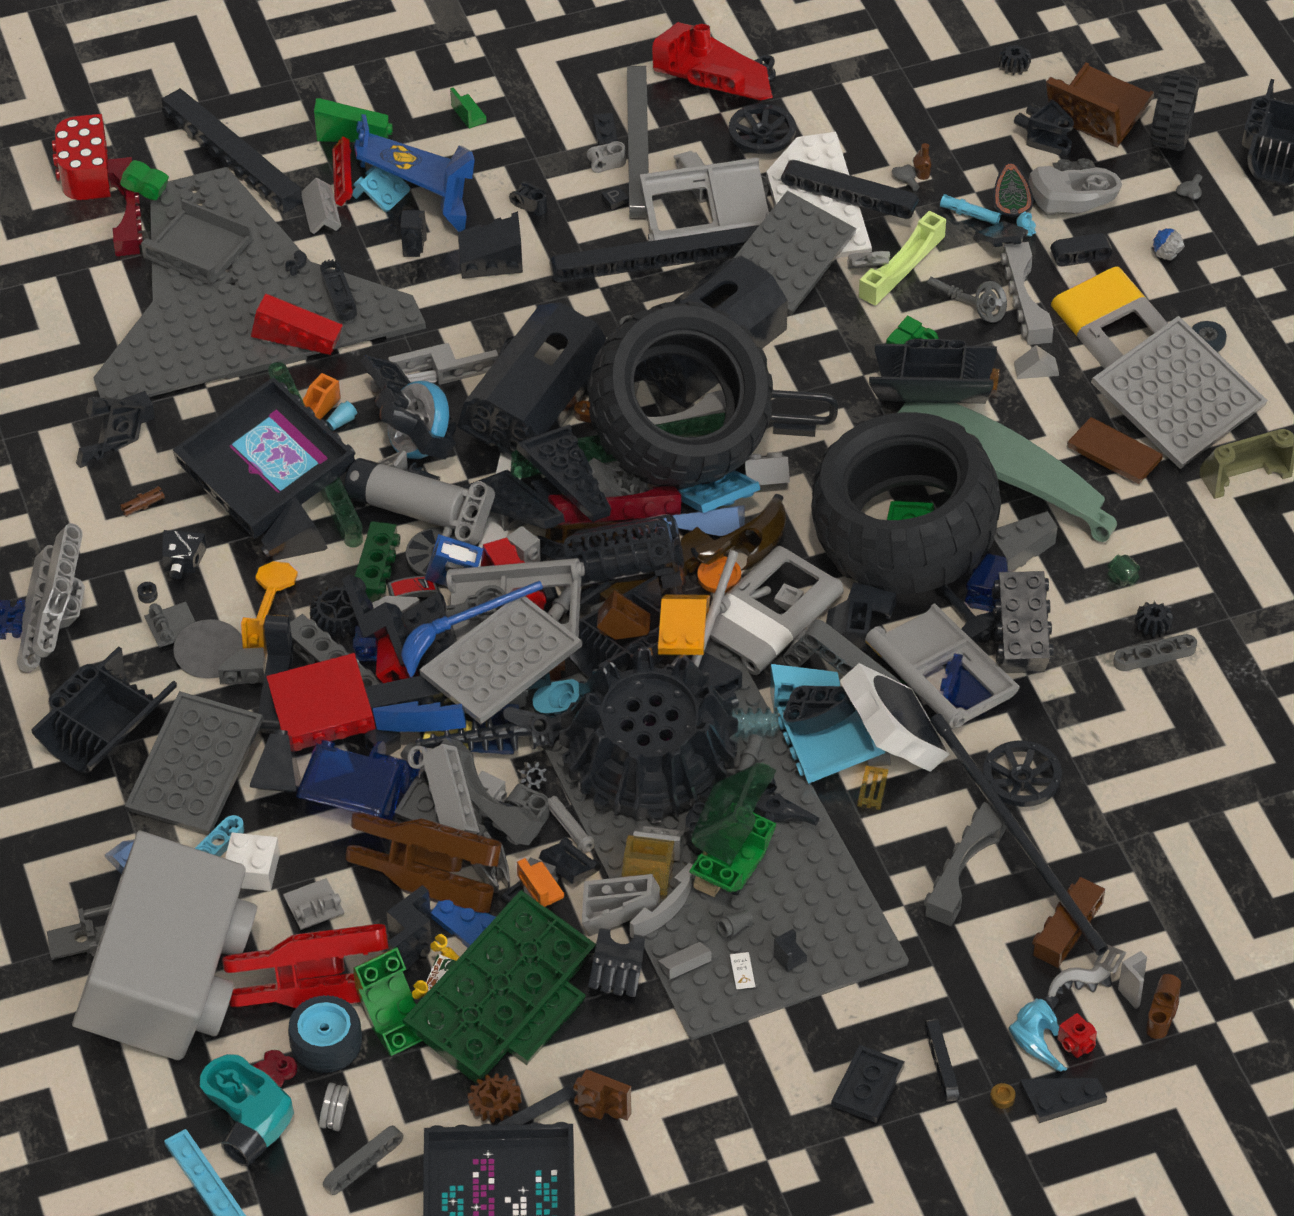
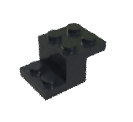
[387,885,432,971]

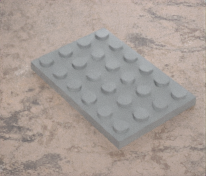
[420,596,582,724]

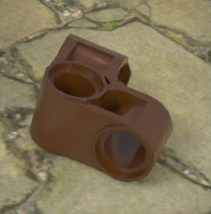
[1146,974,1181,1039]

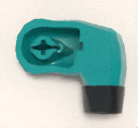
[200,1054,294,1167]

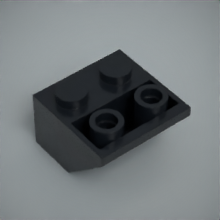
[826,598,873,651]

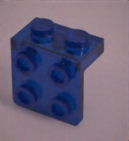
[940,653,992,713]

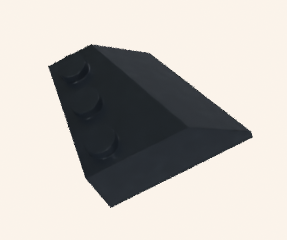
[457,211,523,279]

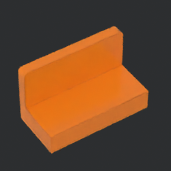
[517,858,564,907]

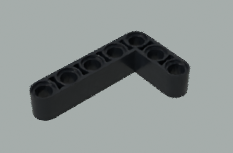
[258,615,293,734]

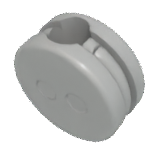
[319,1083,349,1131]

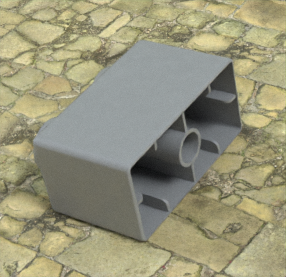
[72,830,257,1060]

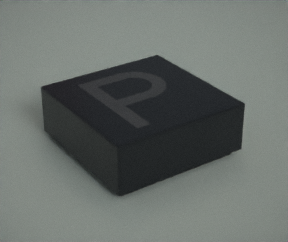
[602,186,629,210]

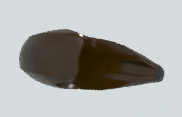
[691,494,786,571]

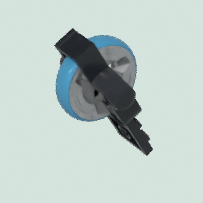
[361,355,456,460]

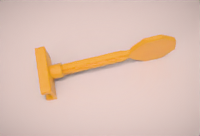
[241,561,298,658]

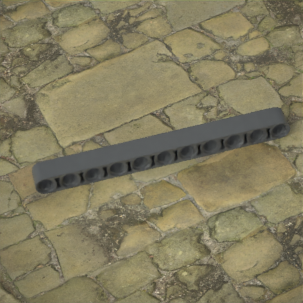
[627,66,649,218]

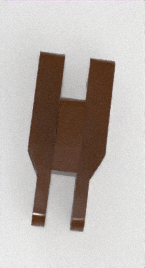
[345,813,502,913]

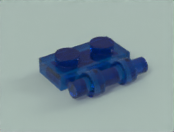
[0,599,26,640]

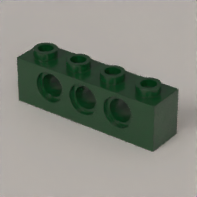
[355,522,401,603]

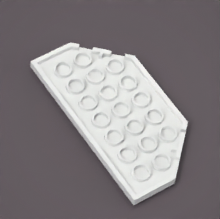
[766,132,872,258]

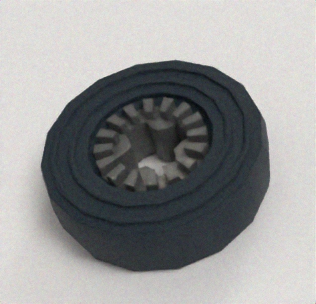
[1192,321,1227,352]

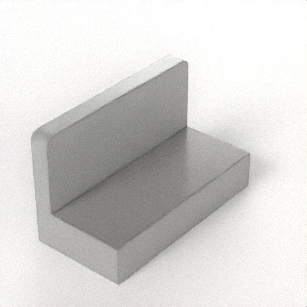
[1118,951,1147,1009]

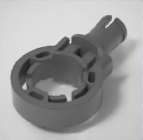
[446,585,506,622]

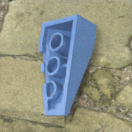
[664,505,745,536]

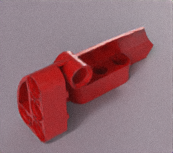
[652,22,772,100]

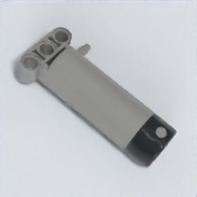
[344,458,495,545]

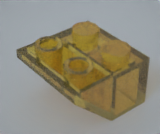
[621,835,675,895]

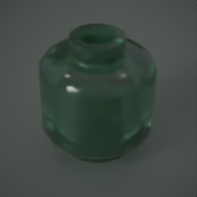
[1107,554,1140,587]

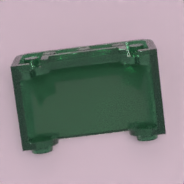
[691,763,776,865]

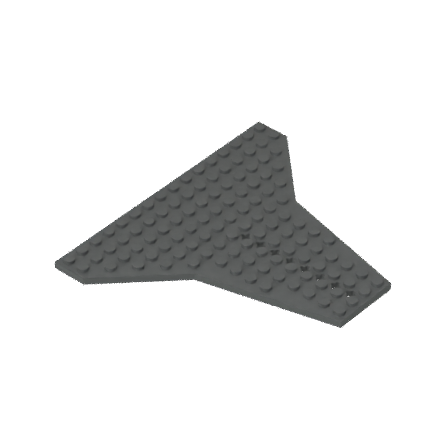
[93,167,426,400]

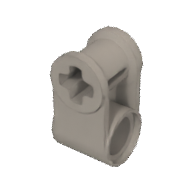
[586,141,626,173]

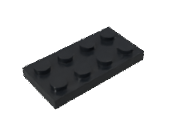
[402,592,457,676]

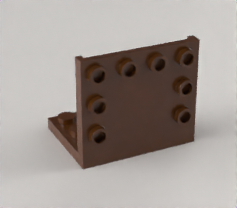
[1046,62,1154,148]

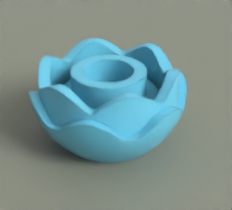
[1017,211,1036,237]

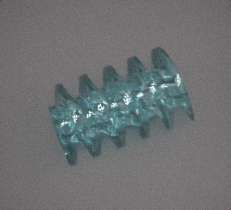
[732,707,779,737]

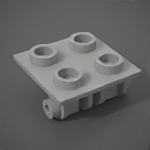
[283,878,344,930]

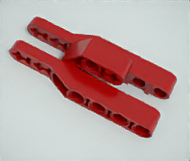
[222,924,389,1008]

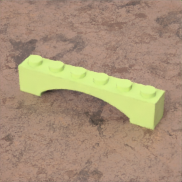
[859,211,946,306]

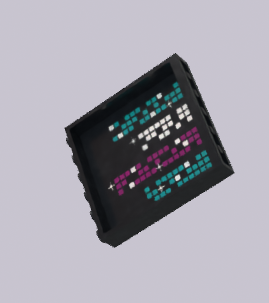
[423,1122,575,1216]

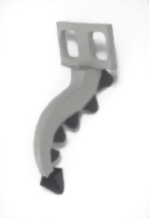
[1044,945,1126,1010]

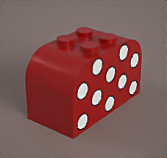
[52,114,111,200]

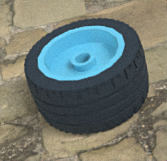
[288,995,362,1073]

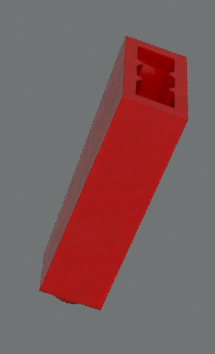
[376,625,419,683]

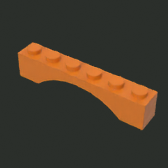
[302,373,341,420]

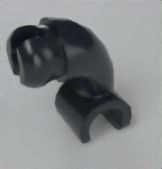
[285,250,307,276]

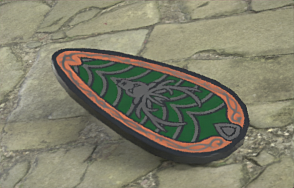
[993,162,1034,217]

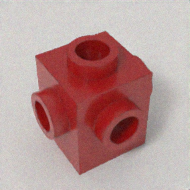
[1058,1013,1097,1058]

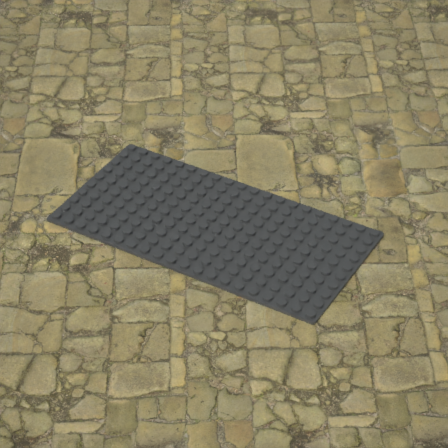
[522,637,909,1040]

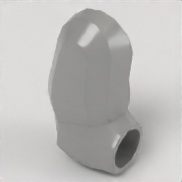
[1028,166,1122,215]

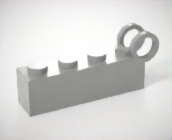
[408,744,479,834]

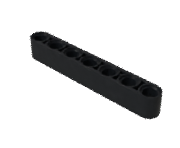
[781,160,919,219]

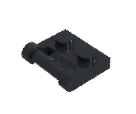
[539,837,601,884]

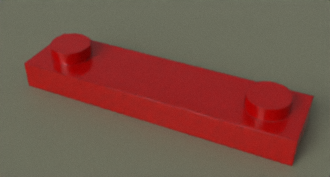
[332,137,353,207]

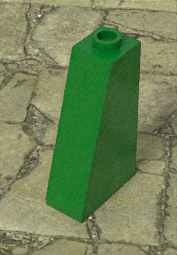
[314,98,393,142]

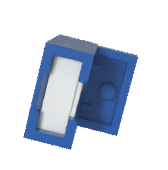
[425,534,483,586]

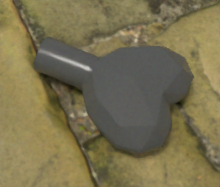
[892,164,920,191]
[1176,174,1202,200]

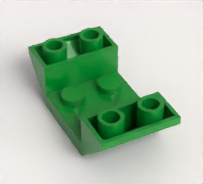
[689,804,776,892]
[353,947,423,1056]

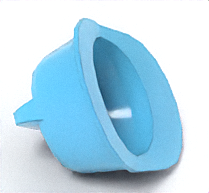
[533,679,581,714]

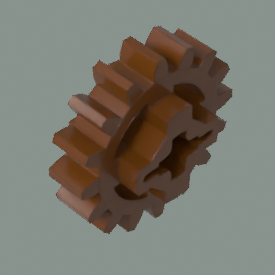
[468,1073,522,1123]

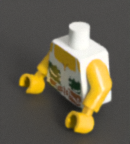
[412,934,460,999]

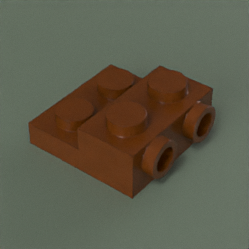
[574,1069,632,1121]

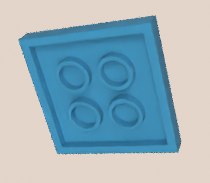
[678,470,761,513]

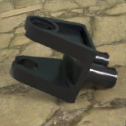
[1014,99,1074,156]

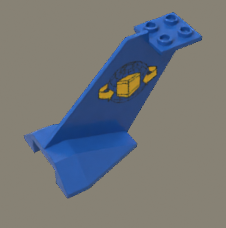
[354,114,475,232]

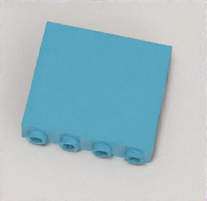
[776,706,885,784]

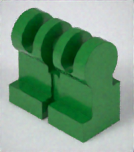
[886,315,939,344]

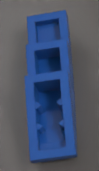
[373,701,466,732]

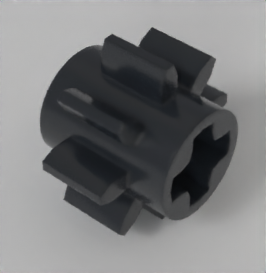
[517,761,547,789]

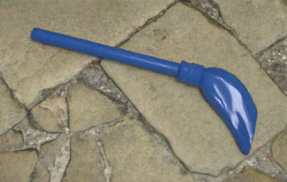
[401,581,543,678]

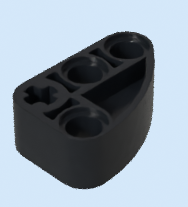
[783,686,856,734]

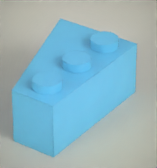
[770,664,840,713]

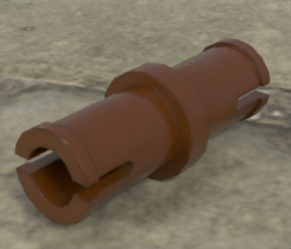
[120,486,165,517]

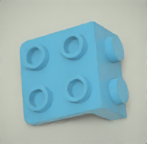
[352,166,410,212]

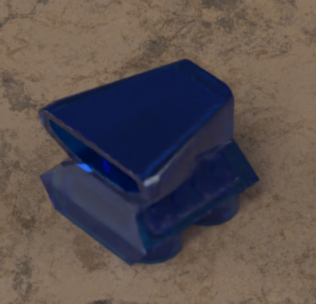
[965,554,1010,612]

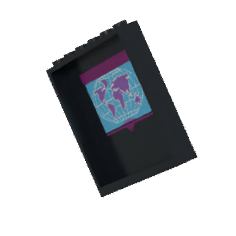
[173,377,356,539]

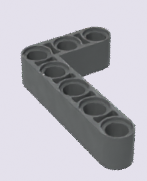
[783,619,900,683]

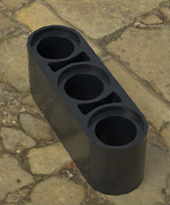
[1050,233,1113,267]

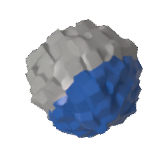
[1153,228,1185,260]

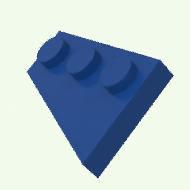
[431,900,496,948]

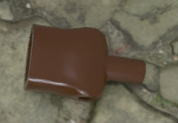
[912,143,931,180]

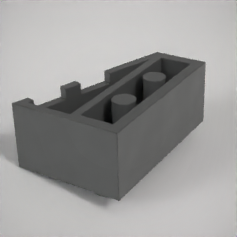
[989,511,1057,572]

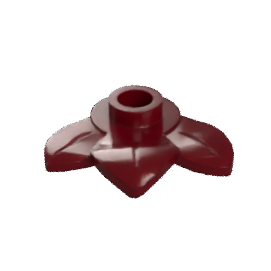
[254,1050,297,1087]

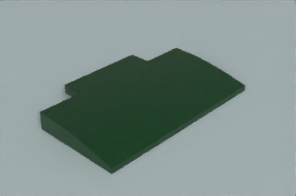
[403,890,596,1085]

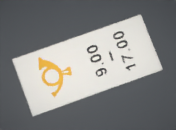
[730,952,755,989]

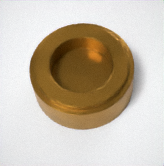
[990,1083,1015,1109]

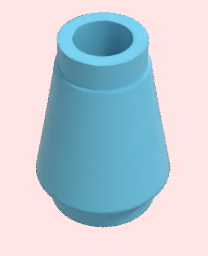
[325,401,357,431]

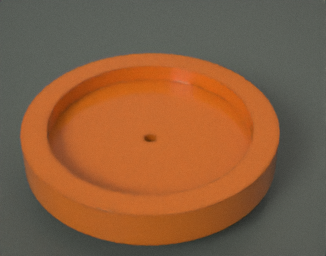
[697,556,741,593]

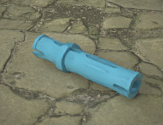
[940,194,1001,225]

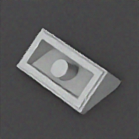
[658,942,711,980]

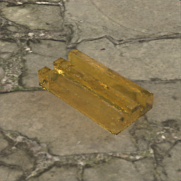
[858,766,889,810]

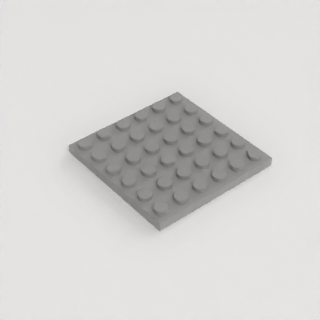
[1091,316,1268,469]

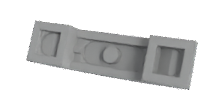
[630,863,693,938]

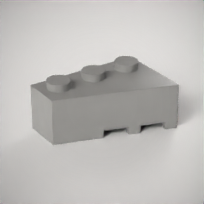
[582,874,660,936]

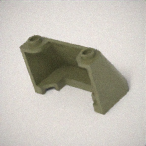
[1199,429,1294,499]

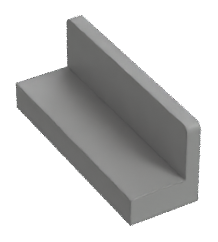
[302,178,341,234]

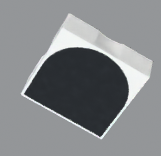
[840,663,950,772]

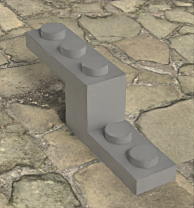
[388,343,498,385]

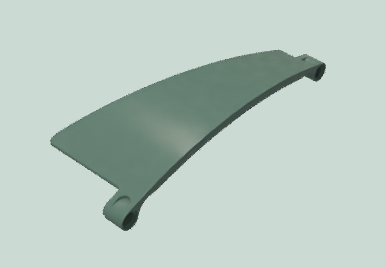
[898,402,1117,542]

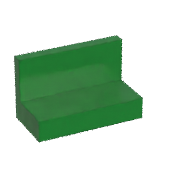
[450,87,486,129]

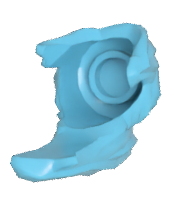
[1008,998,1067,1072]

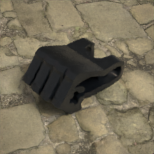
[588,928,645,996]

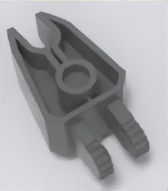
[472,831,510,893]

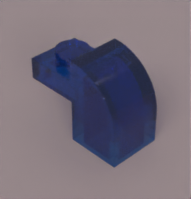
[353,626,378,661]

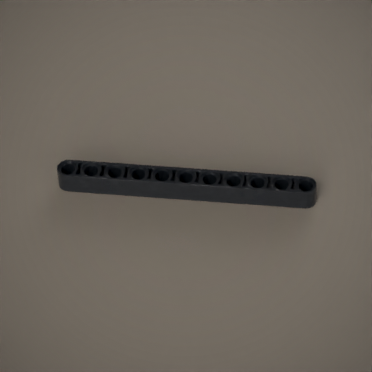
[549,225,759,282]

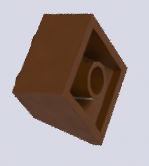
[597,590,651,640]

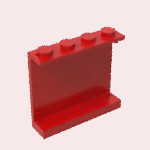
[267,653,376,751]

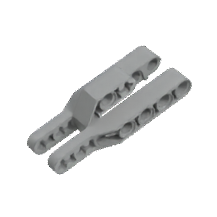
[17,523,85,673]

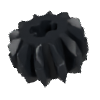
[998,44,1031,75]
[1135,600,1173,638]

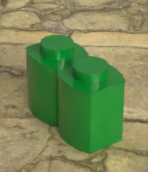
[120,160,169,200]

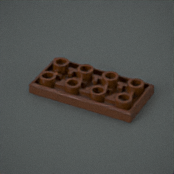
[1067,417,1163,484]

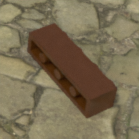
[1032,877,1105,968]

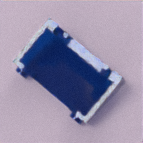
[296,740,406,819]

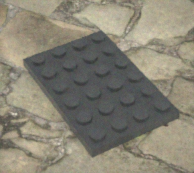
[734,190,856,316]
[125,691,264,835]

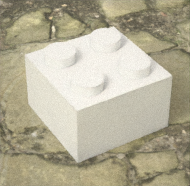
[225,833,280,891]

